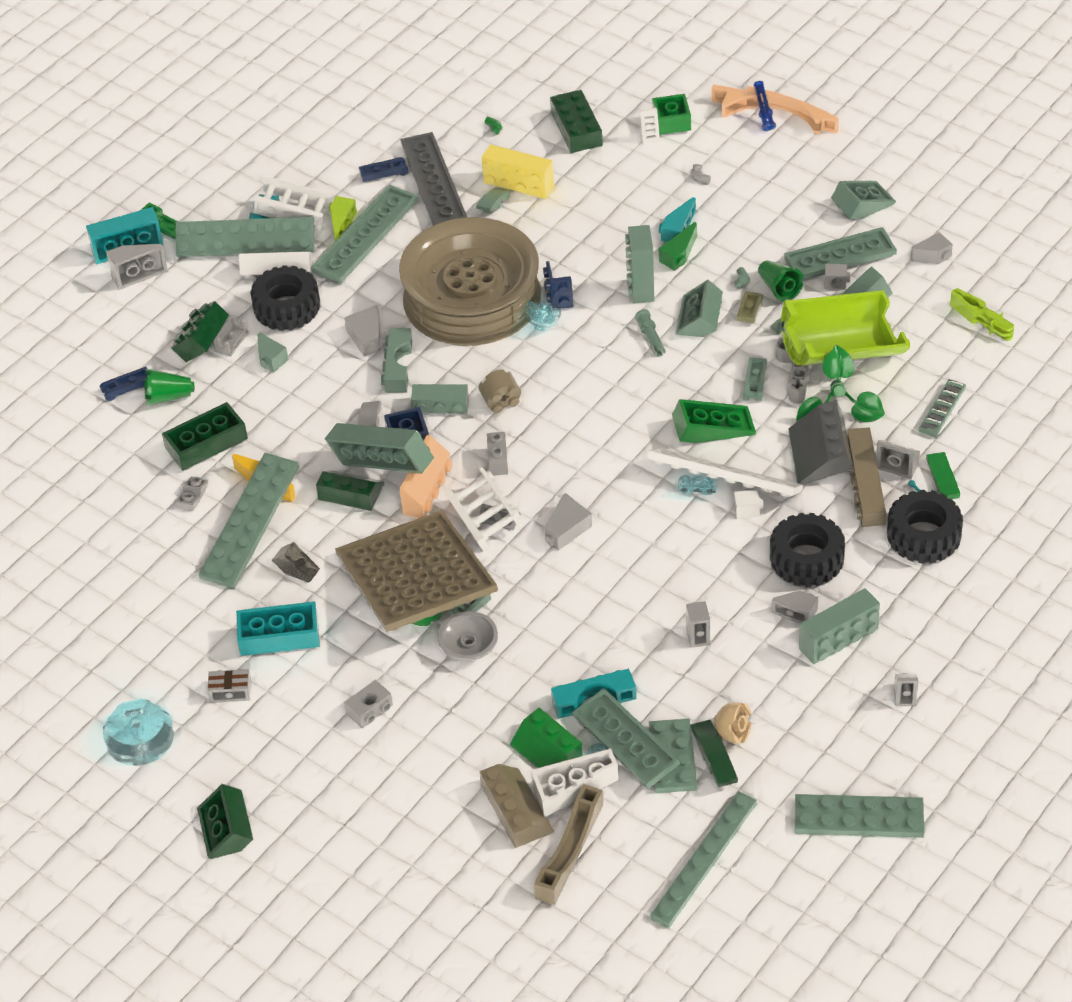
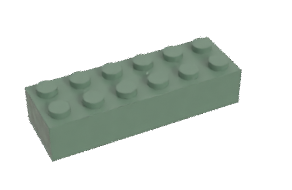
[324,423,434,474]

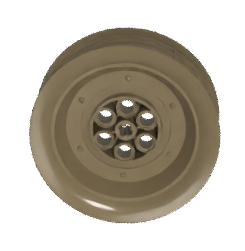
[399,217,541,346]

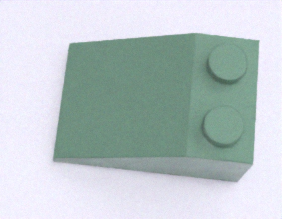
[831,181,896,219]

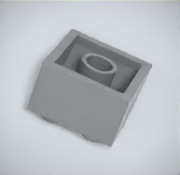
[876,440,920,479]

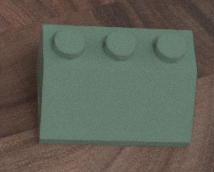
[676,279,723,337]

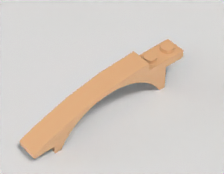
[711,84,839,134]

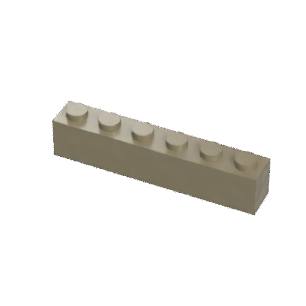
[847,427,886,527]

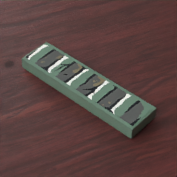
[919,379,966,438]

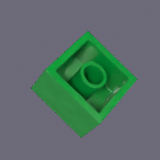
[652,94,691,135]

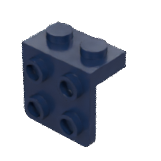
[543,261,573,310]

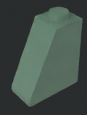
[841,266,893,297]

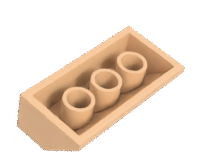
[400,435,453,518]

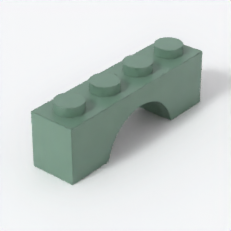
[381,328,413,393]

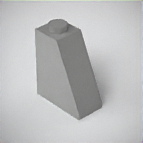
[344,305,380,356]
[544,493,592,551]

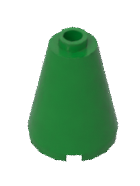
[758,260,804,302]
[145,369,195,405]

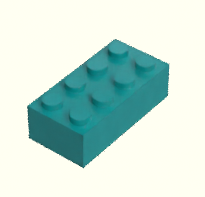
[86,207,163,264]
[236,601,320,656]

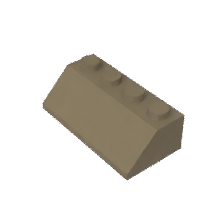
[479,764,554,848]

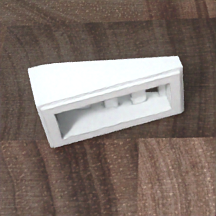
[640,108,659,144]

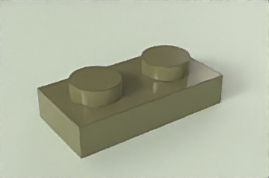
[737,291,763,324]

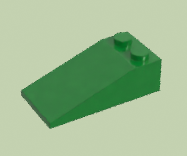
[672,399,756,443]

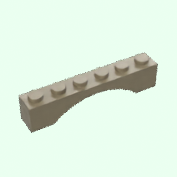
[534,784,604,905]

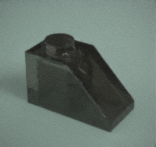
[272,542,320,583]

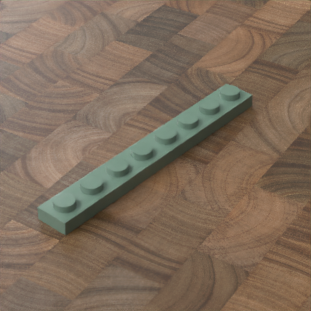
[651,791,757,928]

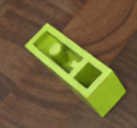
[329,196,357,241]

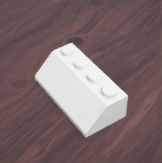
[239,252,314,279]

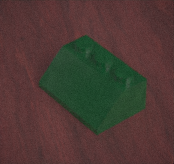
[316,470,385,511]
[197,784,254,859]

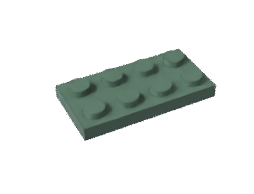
[648,718,697,793]

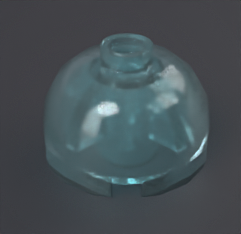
[525,301,562,331]

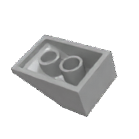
[106,244,168,290]

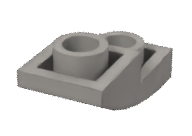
[358,401,382,427]
[175,476,208,511]

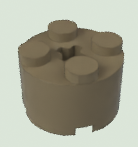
[478,369,521,413]

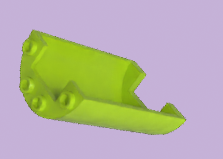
[781,290,911,366]

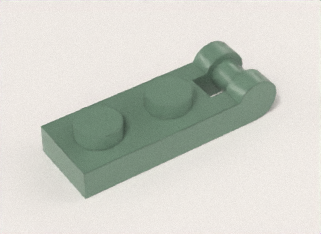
[743,357,767,401]

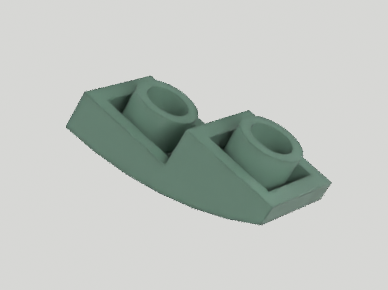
[476,187,510,213]

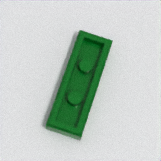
[926,452,961,499]

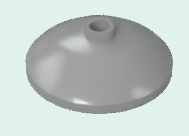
[438,611,498,661]

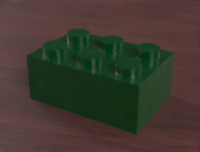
[171,300,229,362]

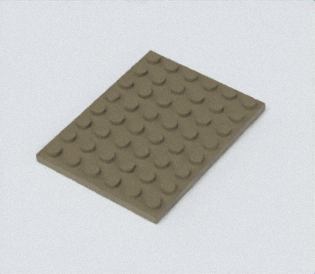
[335,510,498,632]

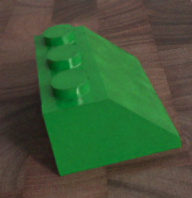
[510,707,583,768]

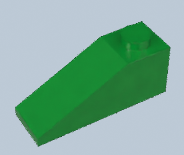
[659,222,697,271]

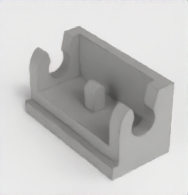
[214,315,249,357]

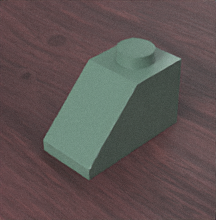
[257,333,288,372]

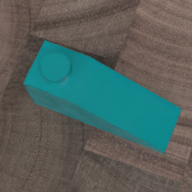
[658,197,696,242]

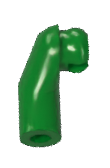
[485,116,503,135]

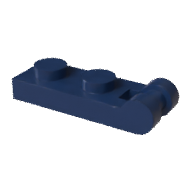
[358,157,409,182]
[99,366,149,401]

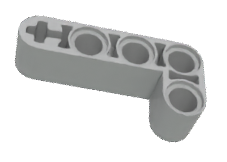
[776,338,810,404]

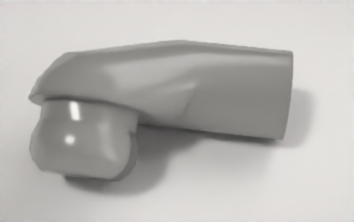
[691,164,711,184]

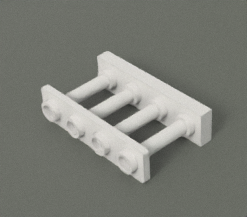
[253,176,332,231]
[444,467,522,552]

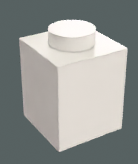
[734,490,763,519]

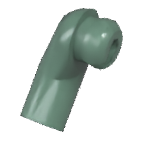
[734,267,750,289]

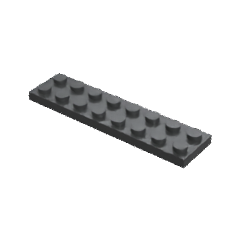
[400,132,467,226]

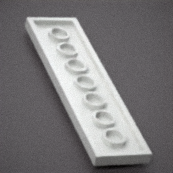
[647,448,803,498]

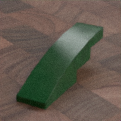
[691,719,738,788]

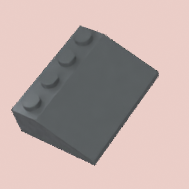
[788,400,854,485]

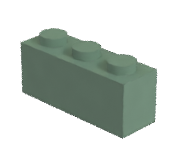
[411,384,469,413]

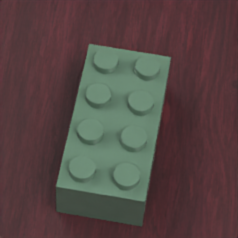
[625,225,655,304]
[799,588,880,665]

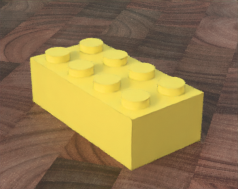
[482,144,554,199]

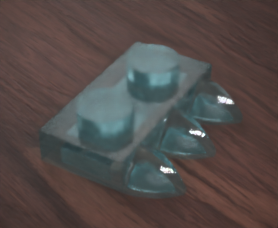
[678,475,717,495]

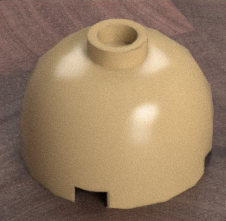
[714,702,752,744]

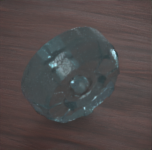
[103,699,174,766]

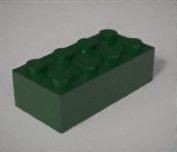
[550,89,603,153]
[162,402,248,471]

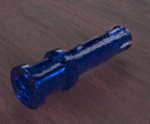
[753,81,777,131]

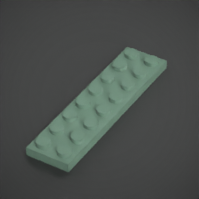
[311,185,418,284]
[176,217,315,257]
[198,453,300,589]

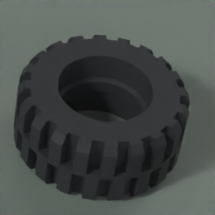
[250,265,320,331]
[887,490,963,564]
[770,512,845,587]

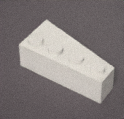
[531,749,619,817]

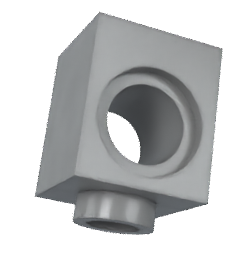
[824,264,850,290]

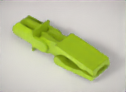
[950,288,1015,341]

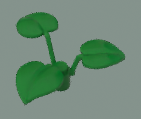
[796,345,885,422]

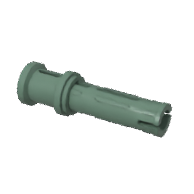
[635,309,666,357]

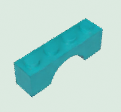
[551,668,637,719]

